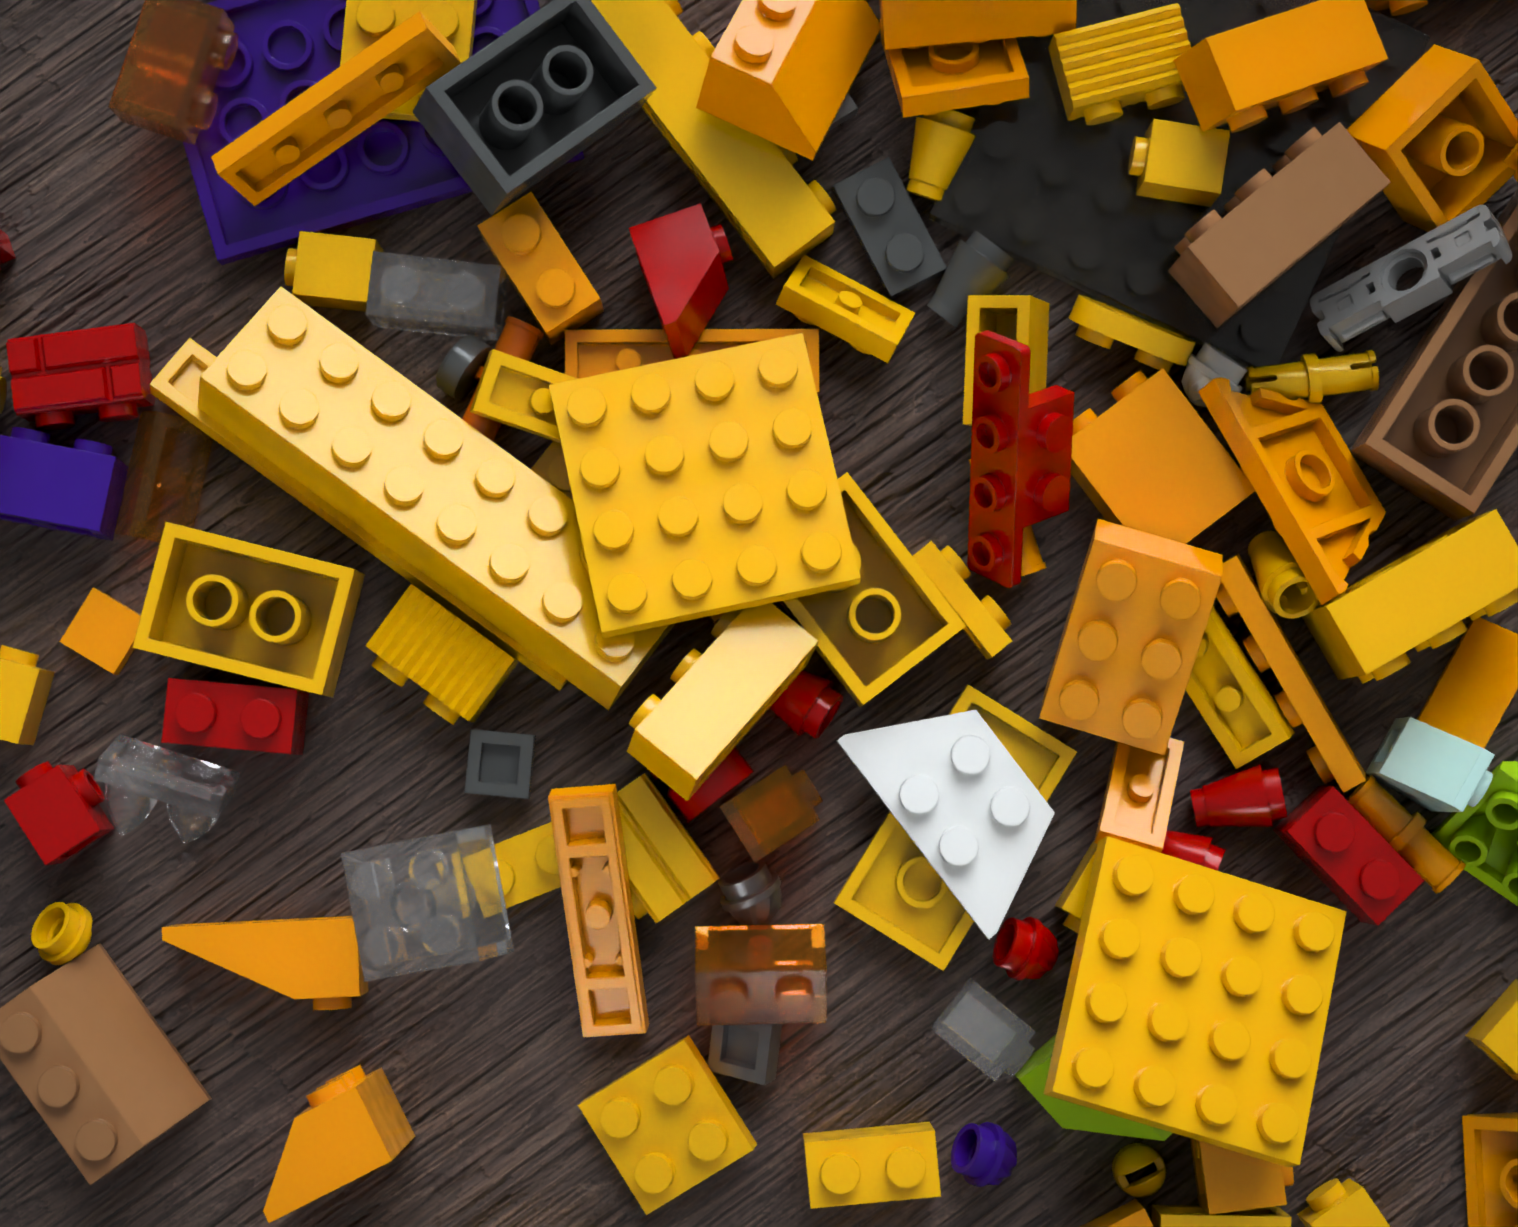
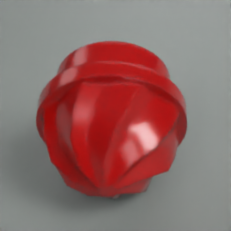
[993,917,1059,981]

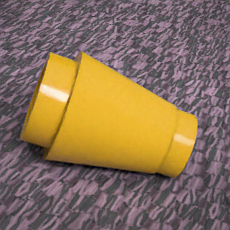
[906,110,976,202]
[1248,531,1319,619]

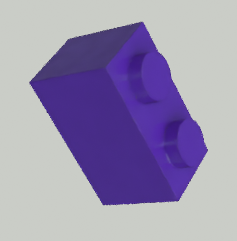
[0,427,129,541]

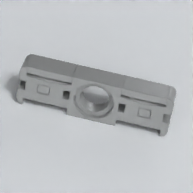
[1310,205,1513,352]

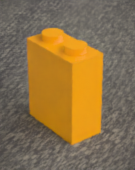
[1071,368,1255,544]

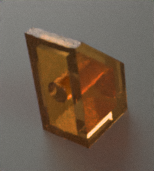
[720,765,823,862]

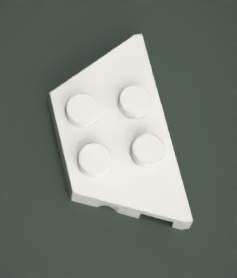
[836,710,1055,939]

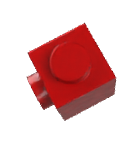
[4,761,114,865]

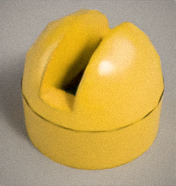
[1112,1143,1166,1197]

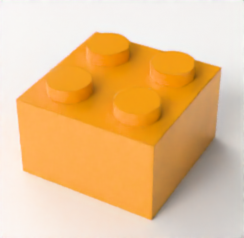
[1346,44,1518,232]

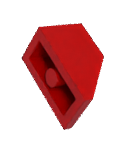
[628,203,733,359]

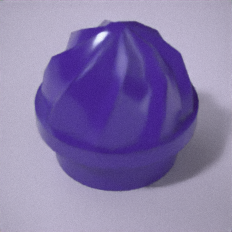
[951,1122,1017,1187]

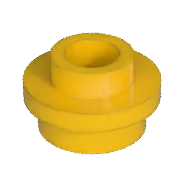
[31,902,92,965]

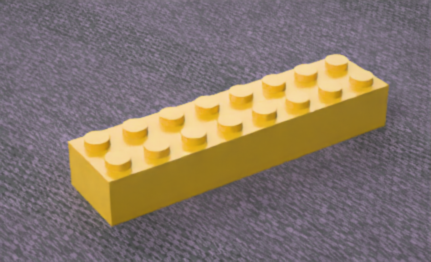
[197,286,675,710]

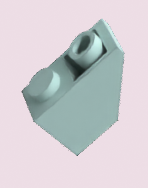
[1365,717,1495,812]

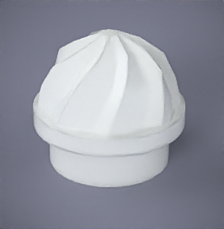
[1181,342,1248,407]

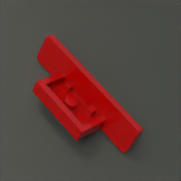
[967,330,1075,588]

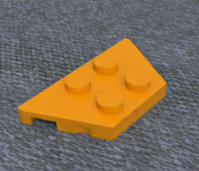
[1198,377,1386,605]

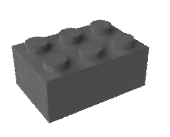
[413,0,657,216]

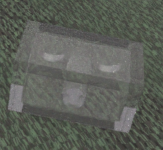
[365,251,507,341]

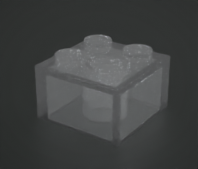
[341,824,514,982]

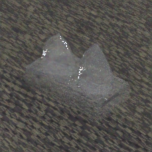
[94,734,241,843]

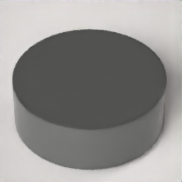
[436,335,492,400]

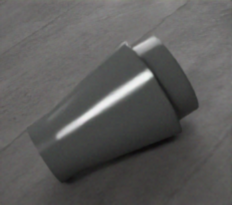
[926,230,1015,328]

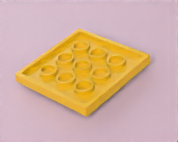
[549,333,861,639]
[1044,836,1347,1167]

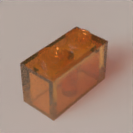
[108,0,238,145]
[695,924,827,1026]

